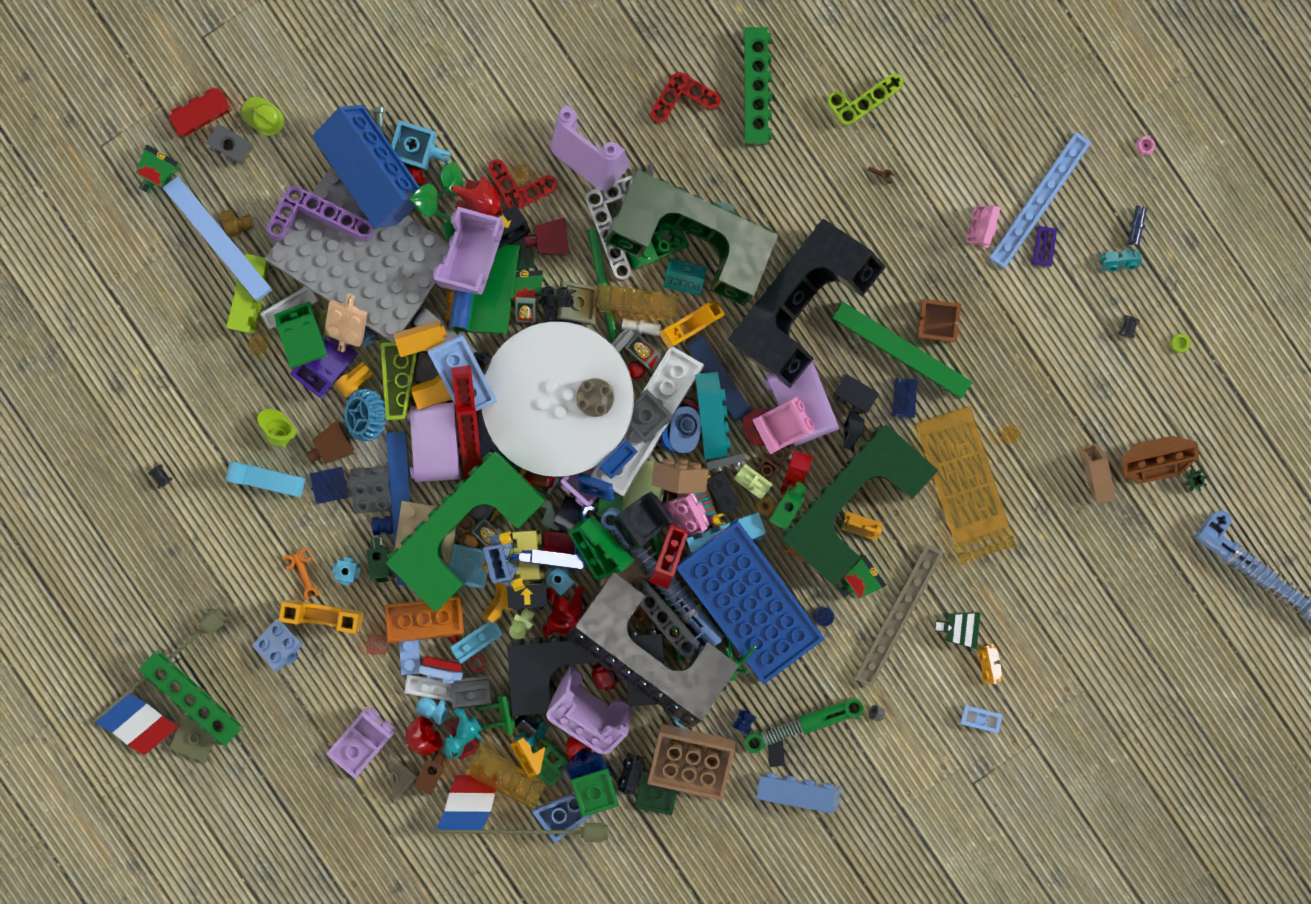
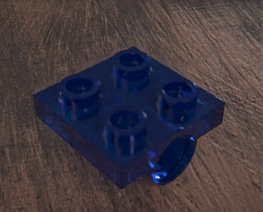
[565,748,612,779]

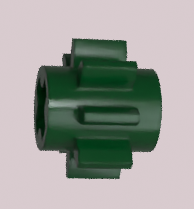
[1183,469,1208,492]

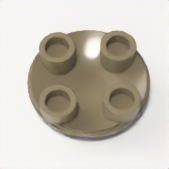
[576,378,614,417]

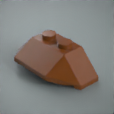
[1121,436,1199,484]

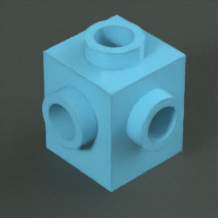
[332,557,361,585]
[545,567,575,596]

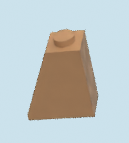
[1078,443,1116,504]

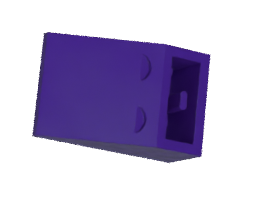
[290,335,359,399]

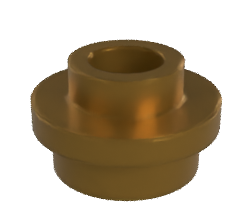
[756,496,775,516]

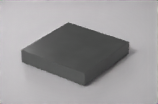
[629,389,674,443]

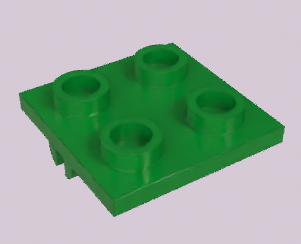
[475,695,515,735]

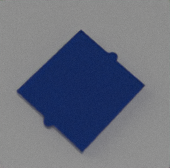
[310,466,349,504]

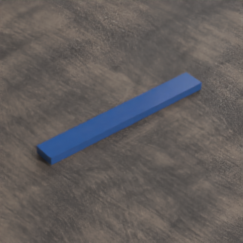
[386,432,411,586]

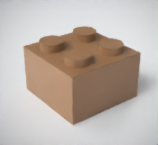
[651,458,709,494]

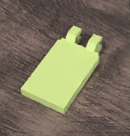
[621,460,664,512]

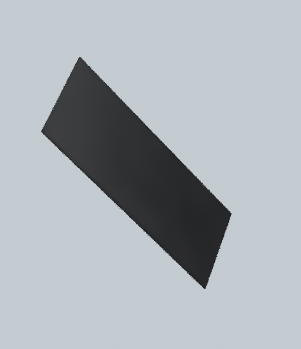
[766,728,785,767]

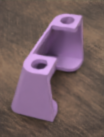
[433,207,504,295]

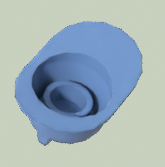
[670,406,701,453]

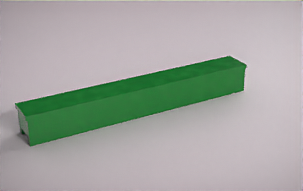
[832,301,973,398]

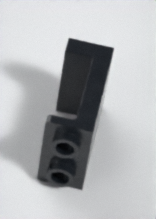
[611,491,673,551]

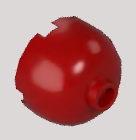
[405,716,442,756]

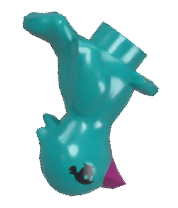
[443,708,482,760]

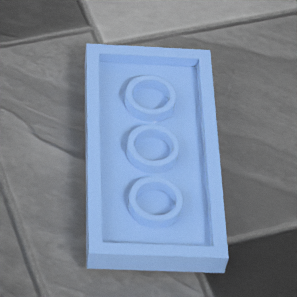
[427,333,497,411]

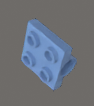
[252,618,303,672]

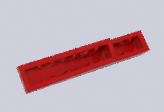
[451,365,482,479]

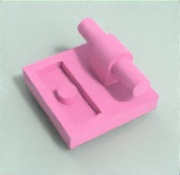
[966,205,1000,248]
[661,493,710,536]

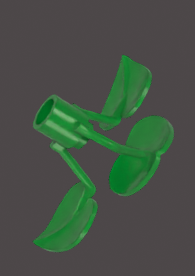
[409,162,463,243]

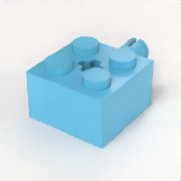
[391,120,451,171]

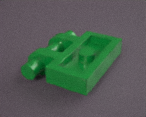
[532,737,573,788]

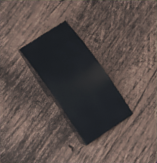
[553,495,582,530]

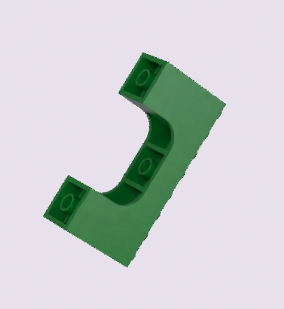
[386,451,547,612]

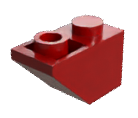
[780,450,812,493]

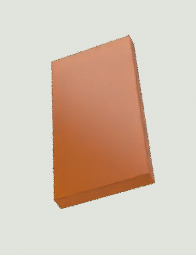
[385,596,465,644]

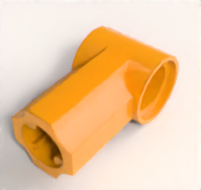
[334,362,374,399]

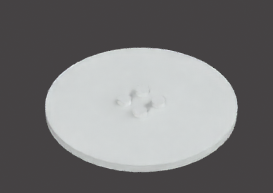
[482,322,634,477]

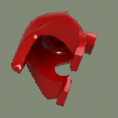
[451,177,503,217]
[542,586,583,636]

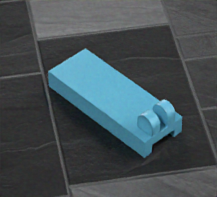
[450,621,504,664]

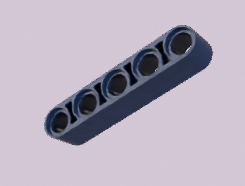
[684,333,752,421]

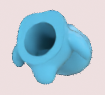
[416,697,449,725]

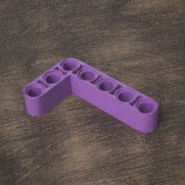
[267,186,373,242]

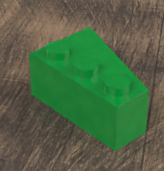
[567,516,635,581]

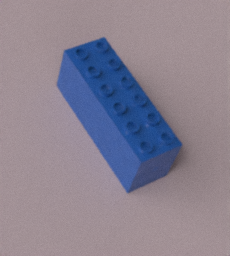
[312,105,420,228]

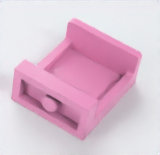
[753,397,814,454]

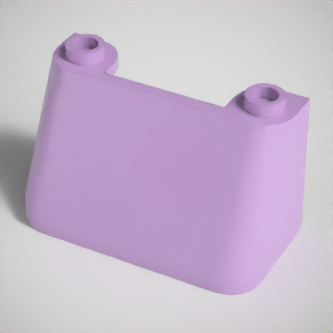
[550,105,630,191]
[764,362,839,447]
[406,402,462,482]
[547,665,633,754]

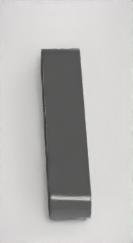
[629,577,698,656]

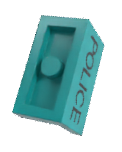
[663,259,707,296]

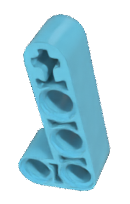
[225,462,306,497]

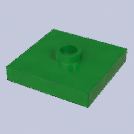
[571,768,619,817]

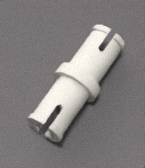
[621,318,661,337]

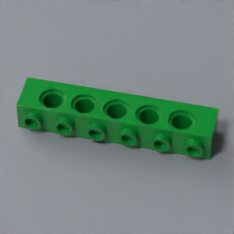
[744,27,772,145]
[139,650,244,746]

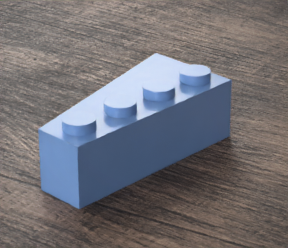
[757,772,842,813]
[532,791,617,843]

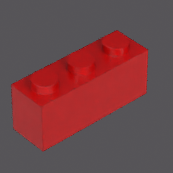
[168,87,233,138]
[650,525,689,589]

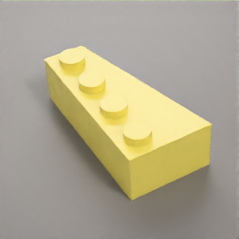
[512,530,545,608]

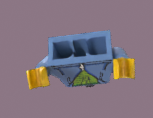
[483,531,525,592]

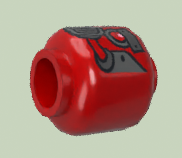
[591,662,619,691]

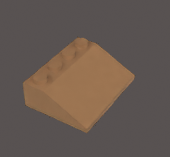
[648,723,736,801]

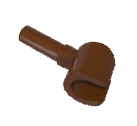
[868,166,895,184]

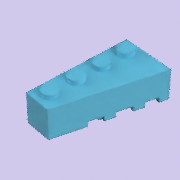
[686,512,766,553]

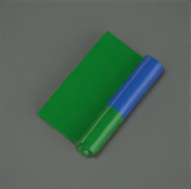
[449,245,520,334]

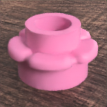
[1136,136,1155,155]

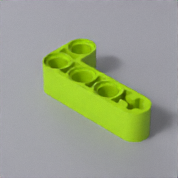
[827,73,904,127]

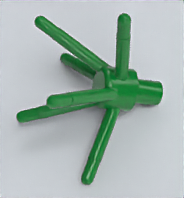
[725,638,756,681]

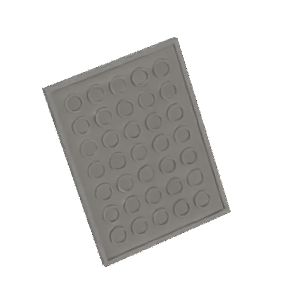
[265,167,450,344]

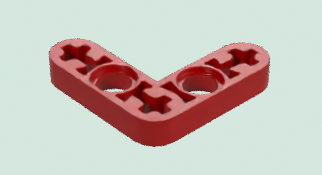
[651,72,721,123]
[488,159,558,210]

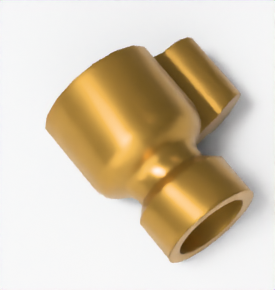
[220,209,254,238]

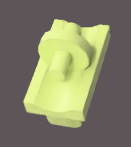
[734,464,773,499]
[509,608,535,640]

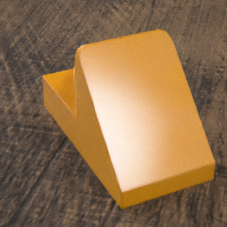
[510,738,545,778]

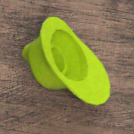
[241,97,284,136]
[257,409,296,449]

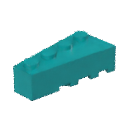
[695,372,731,459]

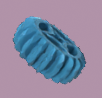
[343,389,387,441]

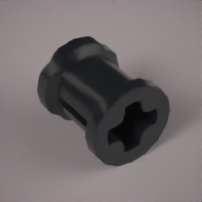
[1118,315,1140,339]
[148,464,173,489]
[514,715,539,739]

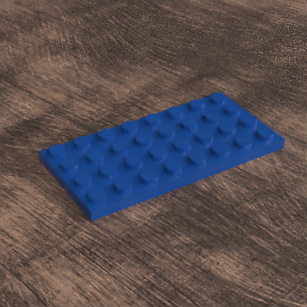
[676,520,825,685]

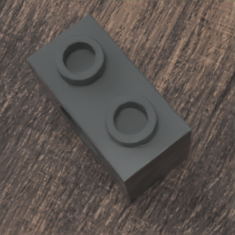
[206,123,254,165]

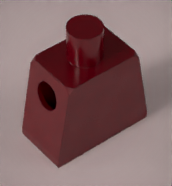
[524,218,570,256]

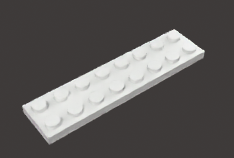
[591,347,704,497]

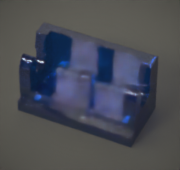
[892,378,918,418]

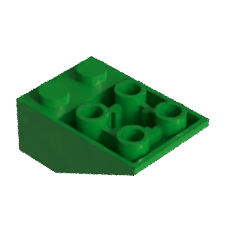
[625,224,689,271]
[274,302,327,369]

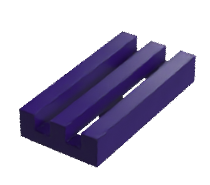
[1032,226,1057,267]

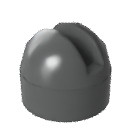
[869,705,885,721]

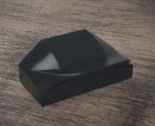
[843,410,865,453]

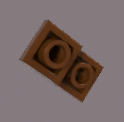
[755,446,793,482]

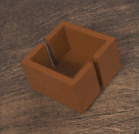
[916,299,961,343]

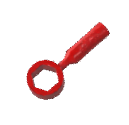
[449,636,486,672]

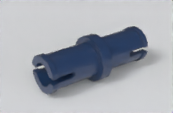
[1127,206,1148,246]

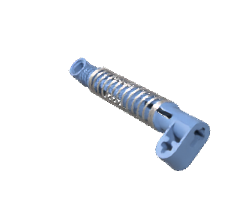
[601,507,725,658]
[1195,511,1311,621]

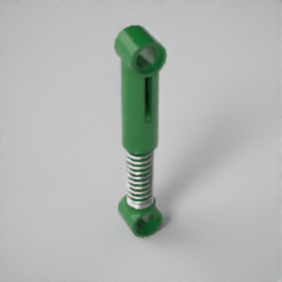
[744,697,864,753]

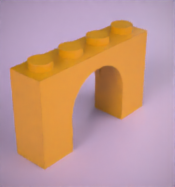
[394,320,452,410]
[279,599,364,634]

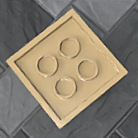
[395,501,457,565]

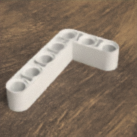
[586,176,632,281]

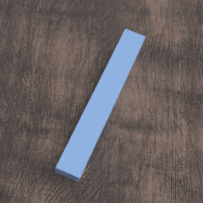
[988,132,1092,269]
[163,176,272,302]

